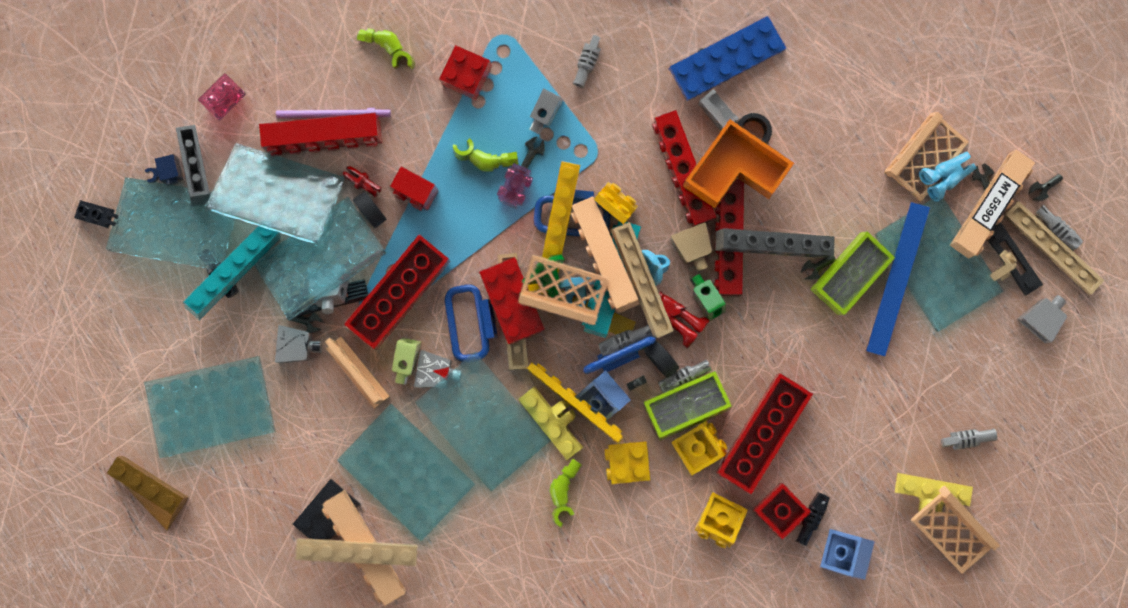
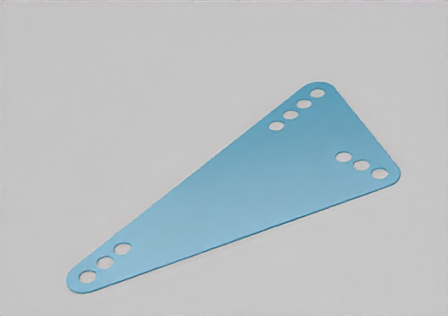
[359,35,598,305]

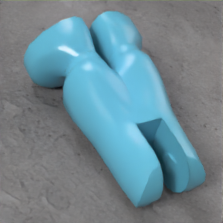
[919,152,977,202]

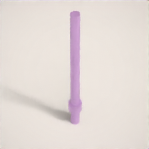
[276,108,391,118]

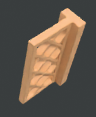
[884,112,968,201]
[519,255,609,325]
[325,336,390,409]
[911,486,1000,574]

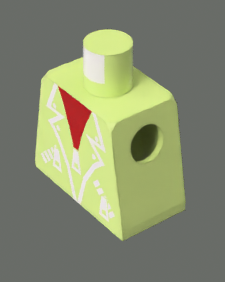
[392,338,421,384]

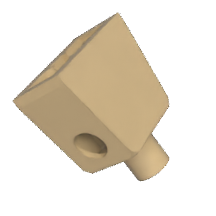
[670,223,712,272]

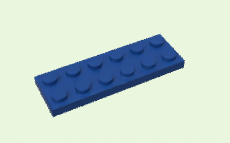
[669,16,786,101]

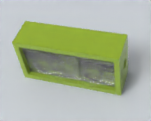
[810,231,895,315]
[644,371,732,441]

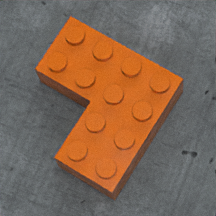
[683,119,794,208]

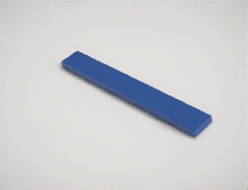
[866,202,930,356]

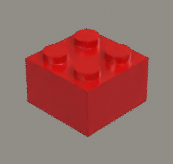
[439,45,492,100]
[390,166,438,211]
[752,482,811,539]

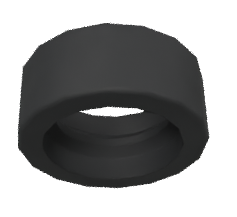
[737,113,772,144]
[353,191,387,228]
[644,341,679,378]

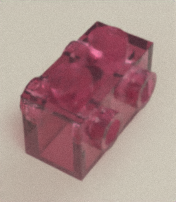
[198,73,246,121]
[497,163,534,209]

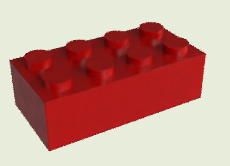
[479,257,545,346]

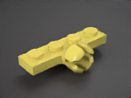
[518,386,583,460]
[894,473,973,512]

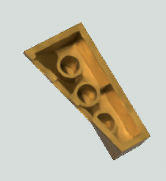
[106,456,189,531]

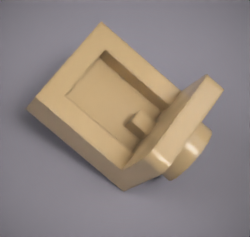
[990,250,1017,281]

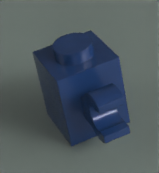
[145,154,183,185]

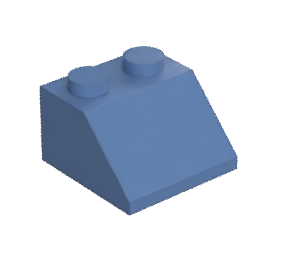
[575,370,631,429]
[820,529,875,580]

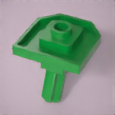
[522,255,565,300]

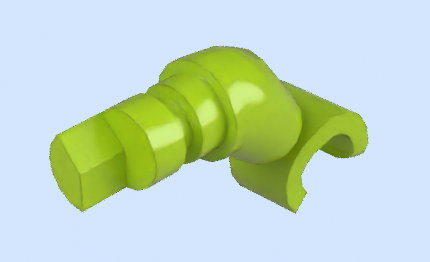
[357,28,415,69]
[453,138,518,172]
[549,459,582,527]

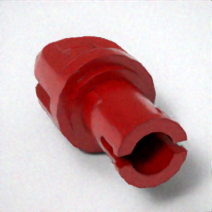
[343,166,382,198]

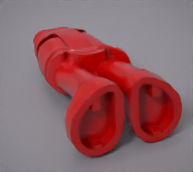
[658,291,710,349]

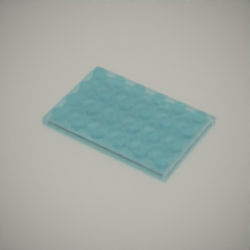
[206,143,345,244]
[106,177,240,270]
[255,197,386,320]
[875,198,1003,332]
[415,352,550,491]
[144,356,276,458]
[337,404,475,541]

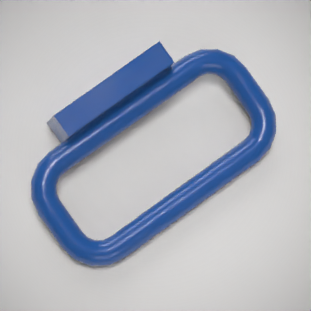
[534,188,611,237]
[444,284,498,362]
[583,336,655,374]

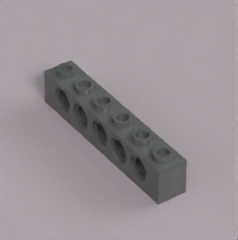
[716,228,835,258]

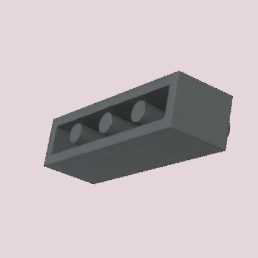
[176,125,211,207]

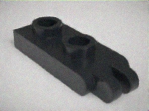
[74,200,119,229]

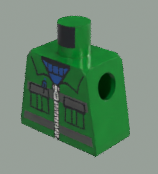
[690,274,726,321]

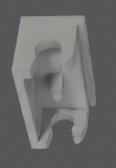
[698,89,739,131]

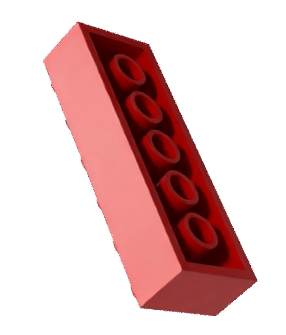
[259,113,382,157]
[344,234,451,350]
[715,373,813,494]

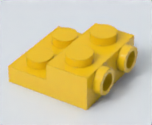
[593,182,638,225]
[671,420,727,475]
[604,441,650,484]
[694,492,748,548]

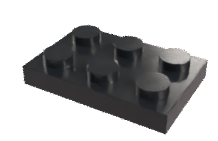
[293,479,361,540]

